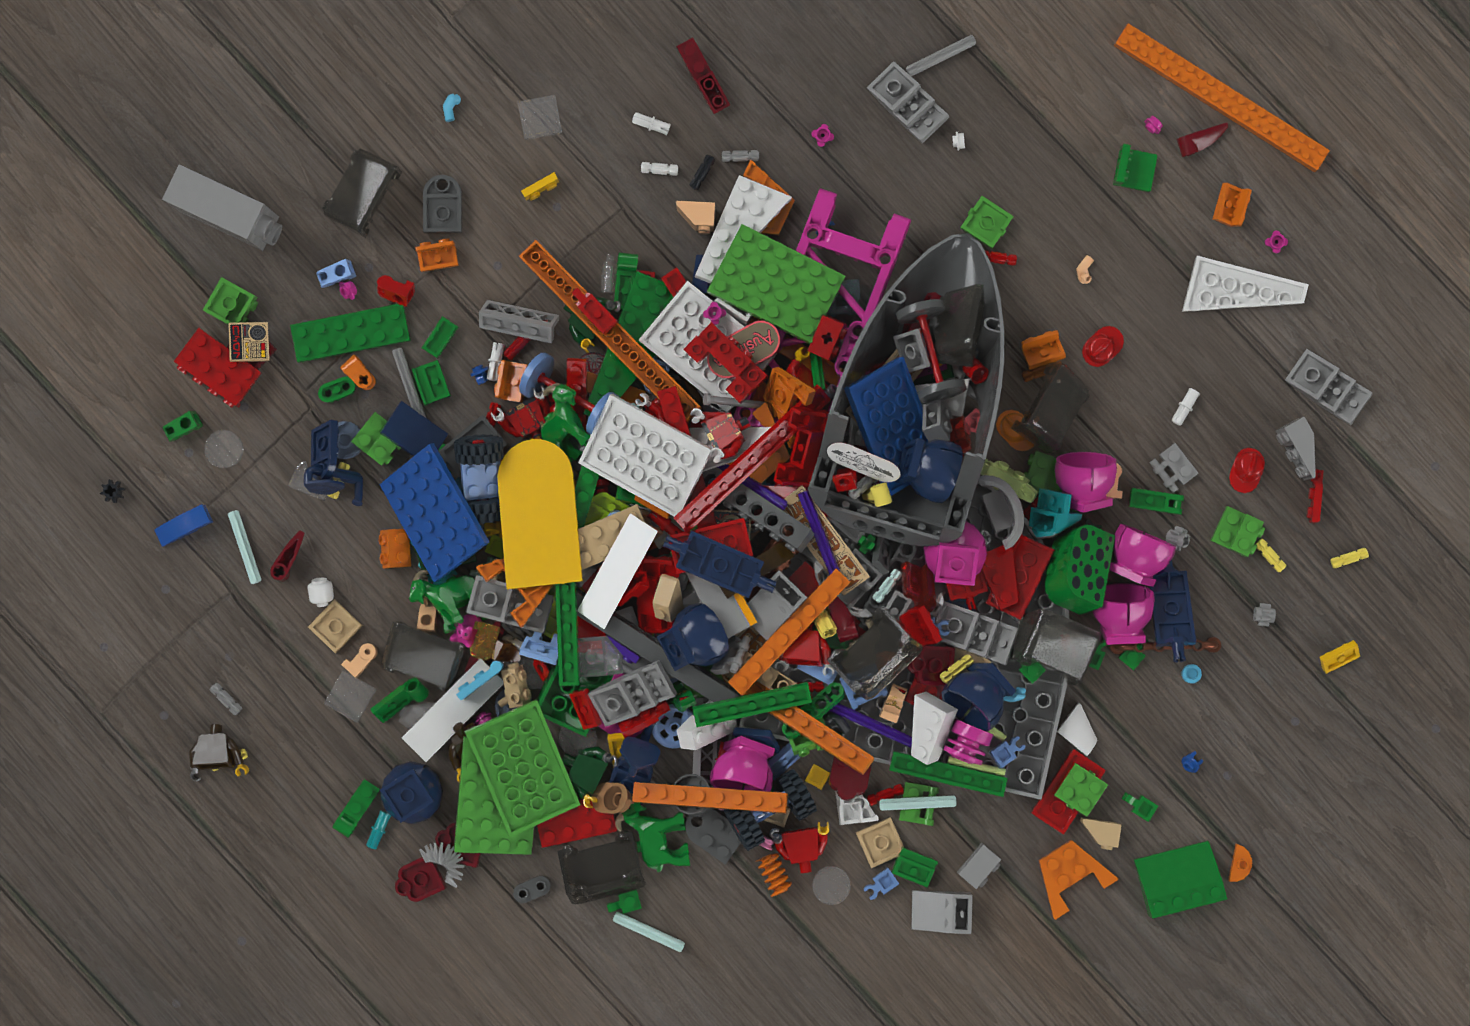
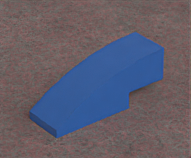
[154,504,213,547]

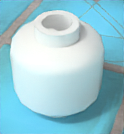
[308,577,334,607]

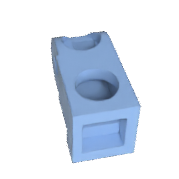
[316,259,357,288]

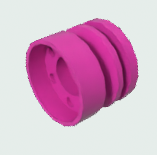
[943,719,994,765]

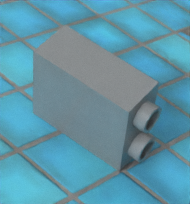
[162,164,282,251]

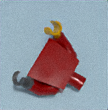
[769,822,829,873]

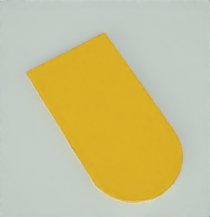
[497,439,583,590]

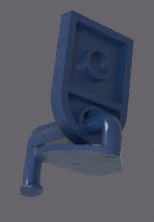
[304,419,363,506]
[609,722,660,805]

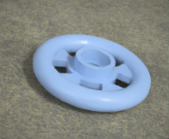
[652,704,694,749]

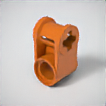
[340,354,376,390]

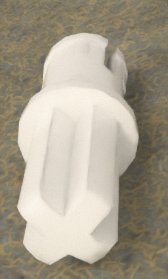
[632,112,671,135]
[487,342,505,381]
[1172,388,1200,426]

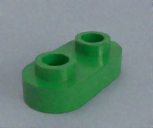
[318,377,356,403]

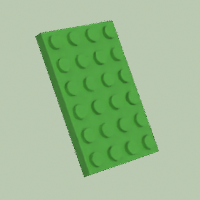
[707,224,845,344]
[464,700,580,837]
[454,736,534,855]

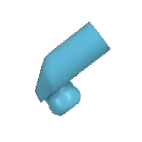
[443,94,461,122]
[1004,687,1026,702]

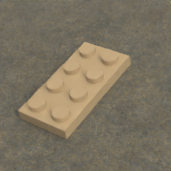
[578,504,646,570]

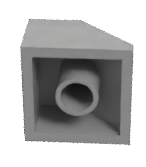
[893,328,931,372]

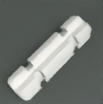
[641,162,678,176]

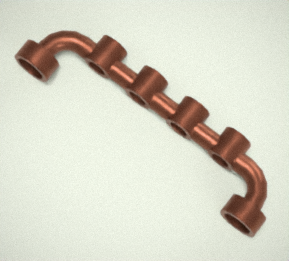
[1109,637,1221,654]

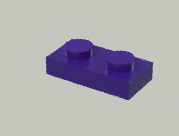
[604,635,642,664]

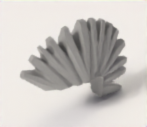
[419,843,464,888]

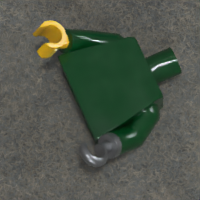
[563,297,621,353]
[562,746,618,808]

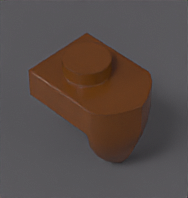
[489,640,521,663]

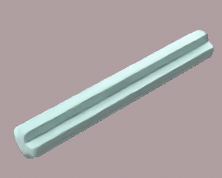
[228,510,261,584]
[880,795,956,811]
[613,912,685,952]

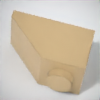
[652,574,684,622]
[1080,817,1121,850]

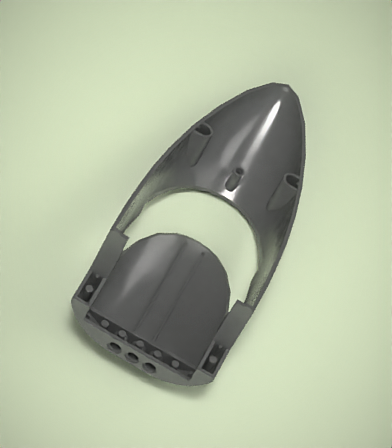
[808,233,1004,546]

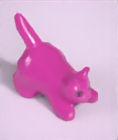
[449,613,484,648]

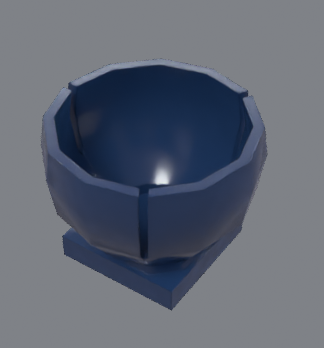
[895,438,963,503]
[657,603,729,671]
[941,663,1016,731]
[380,761,443,824]

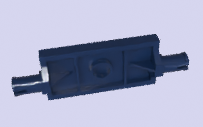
[663,531,777,599]
[1149,560,1196,663]

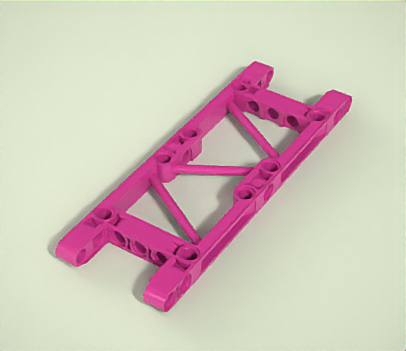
[733,188,911,441]

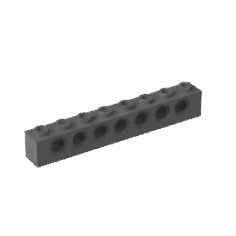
[702,467,815,553]

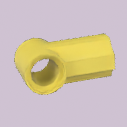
[862,482,893,507]
[813,606,837,639]

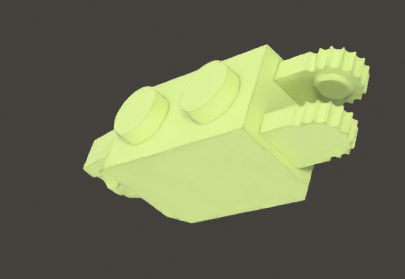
[981,459,1038,503]

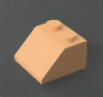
[676,201,715,235]

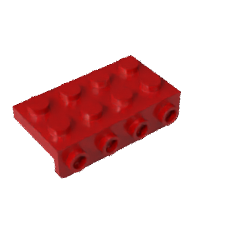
[173,328,262,408]

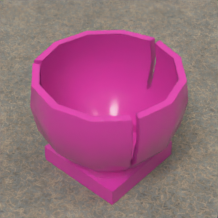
[1055,452,1117,513]
[923,522,987,586]
[1109,524,1176,587]
[1093,583,1155,645]
[710,736,775,792]

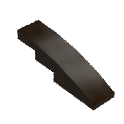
[719,541,795,599]

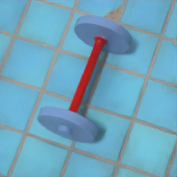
[519,353,619,435]

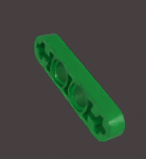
[782,682,845,739]

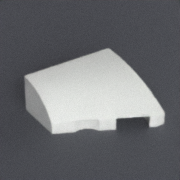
[1057,703,1098,756]
[835,791,879,825]

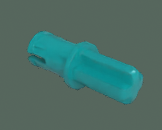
[366,810,391,849]

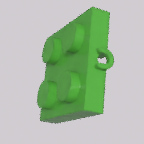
[960,196,1014,249]
[1054,763,1108,817]

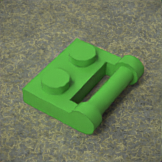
[899,782,939,826]

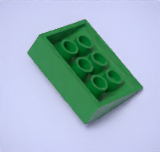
[537,653,616,737]
[1134,840,1227,919]

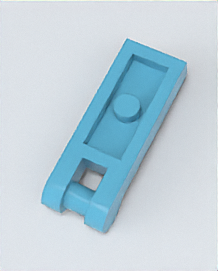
[456,661,504,700]

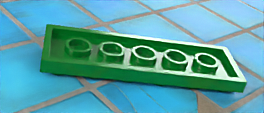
[290,304,411,363]

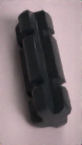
[689,154,715,190]

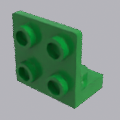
[1113,144,1157,192]

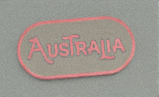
[707,321,781,379]

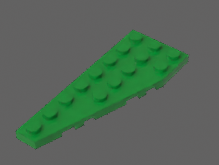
[583,271,673,417]

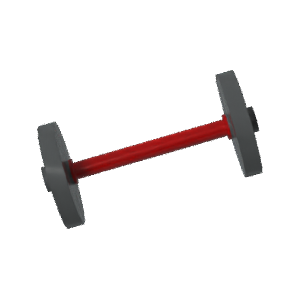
[896,299,967,403]

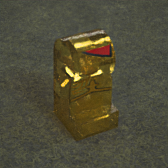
[470,621,500,660]

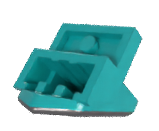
[1029,488,1082,539]

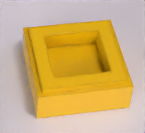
[805,764,830,790]

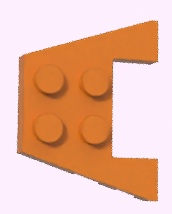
[743,160,795,236]
[763,367,816,449]
[728,402,790,483]
[476,559,553,628]
[1039,840,1118,920]

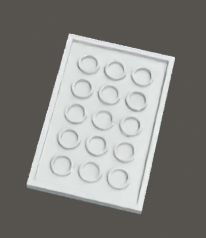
[639,281,777,412]
[578,394,712,517]

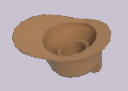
[592,782,634,814]

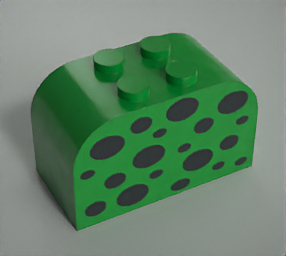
[1045,525,1115,615]

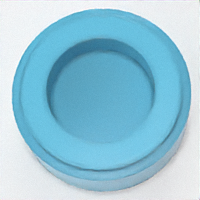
[1181,664,1202,683]

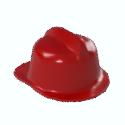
[1082,326,1124,367]
[1229,448,1265,493]

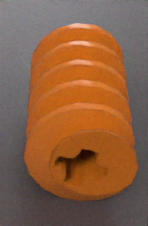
[756,853,792,897]

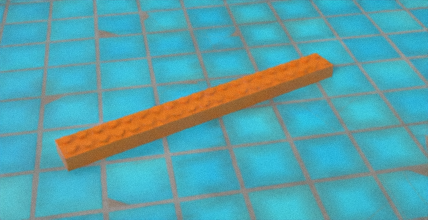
[1114,23,1330,173]
[519,240,702,422]

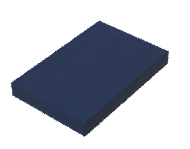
[380,401,448,457]

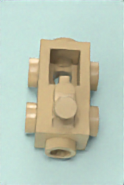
[498,662,531,708]

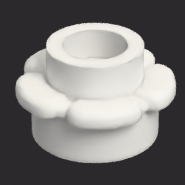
[952,132,965,151]

